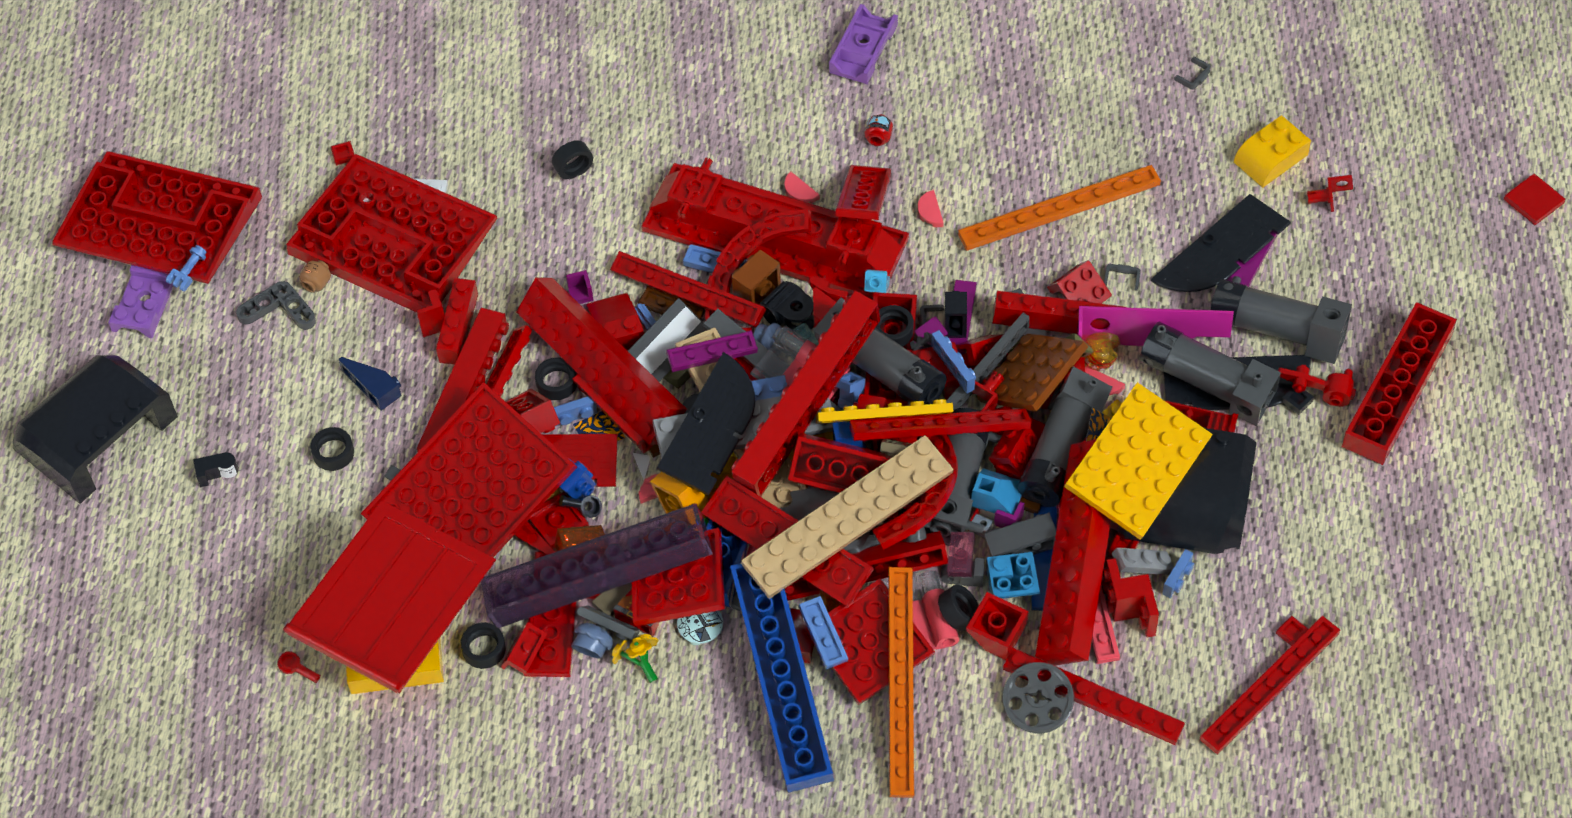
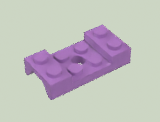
[829,4,898,84]
[108,265,173,338]

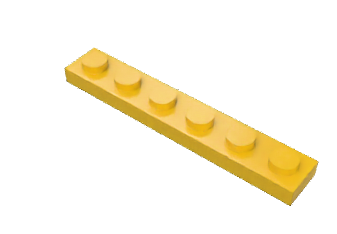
[816,399,954,424]

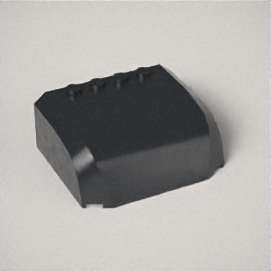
[13,354,178,504]
[1110,428,1257,554]

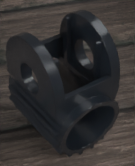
[759,281,814,337]

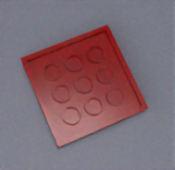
[631,528,725,627]
[804,578,935,705]

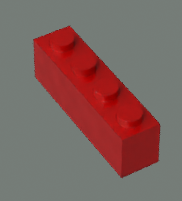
[436,278,478,365]

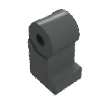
[941,558,984,587]

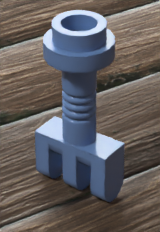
[166,245,207,291]

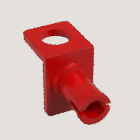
[1307,175,1353,212]
[971,371,1004,411]

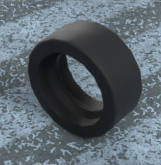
[552,140,594,179]
[876,305,914,347]
[535,358,577,400]
[310,427,355,471]
[938,585,979,631]
[460,622,506,669]

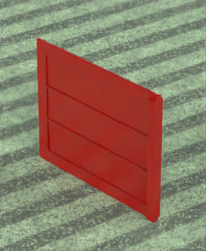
[283,501,496,694]

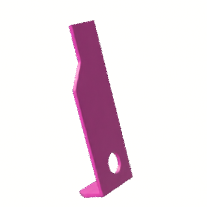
[1077,306,1234,346]

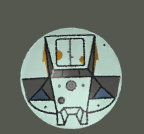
[677,610,723,645]

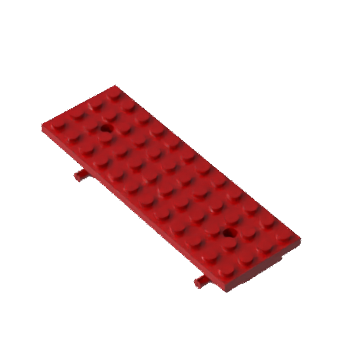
[641,157,909,300]

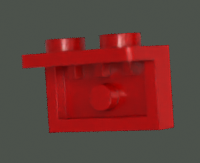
[989,429,1039,472]

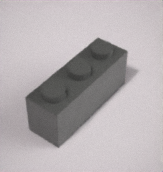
[984,513,1056,557]

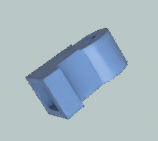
[836,372,865,411]

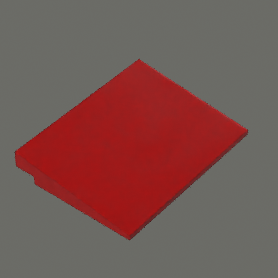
[52,151,262,284]
[286,154,497,313]

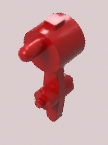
[1277,365,1356,407]

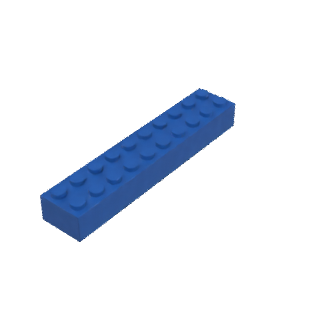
[730,563,834,793]

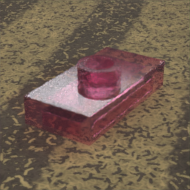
[947,532,975,577]

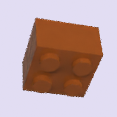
[732,250,781,305]

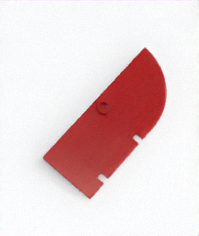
[542,434,618,487]

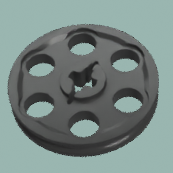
[1003,662,1074,734]

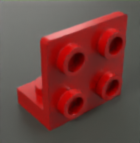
[1047,260,1112,304]

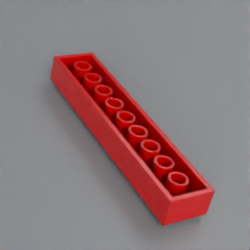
[516,277,687,445]
[731,290,880,497]
[1035,439,1111,666]

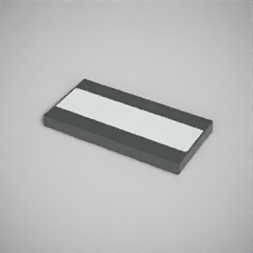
[628,298,707,382]

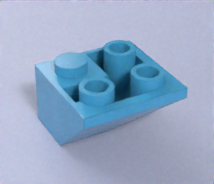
[971,469,1022,515]
[986,552,1040,599]

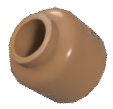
[299,260,331,293]

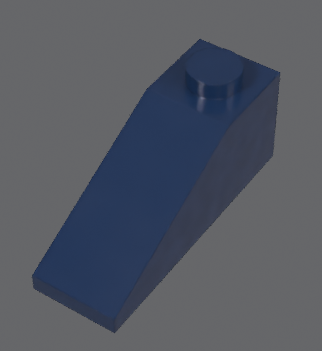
[338,357,402,411]

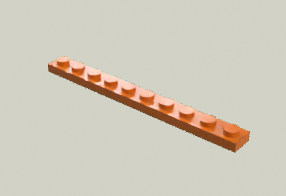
[958,165,1161,251]
[888,567,914,798]

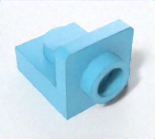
[864,270,890,293]

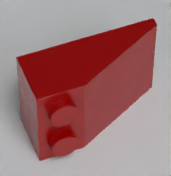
[586,293,644,350]
[505,389,560,433]

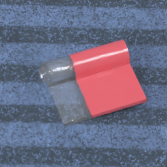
[750,325,852,400]
[870,566,959,650]

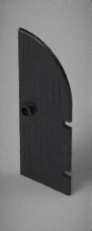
[1151,194,1291,292]
[657,352,755,495]
[1163,355,1311,410]

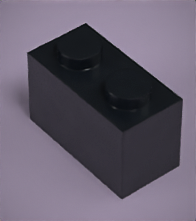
[945,291,967,338]

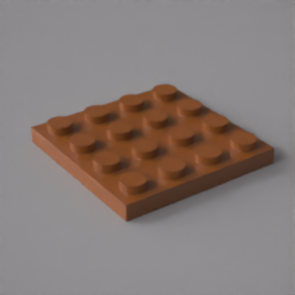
[976,333,1088,412]

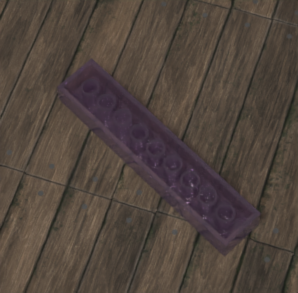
[481,503,713,628]

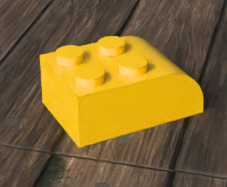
[1234,115,1311,188]

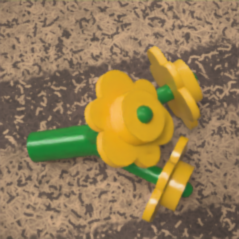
[611,634,658,683]

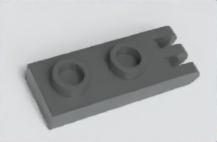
[577,605,641,641]

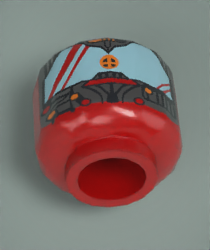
[864,114,893,146]

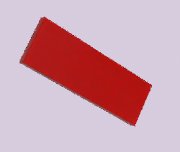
[835,165,892,220]
[524,552,581,677]

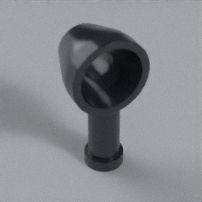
[559,495,602,518]

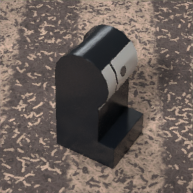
[193,452,239,488]

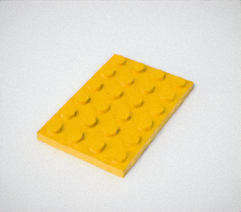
[1064,382,1213,540]

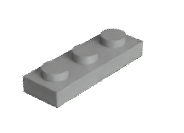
[1112,548,1174,575]

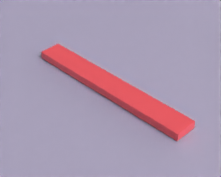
[1057,498,1120,664]

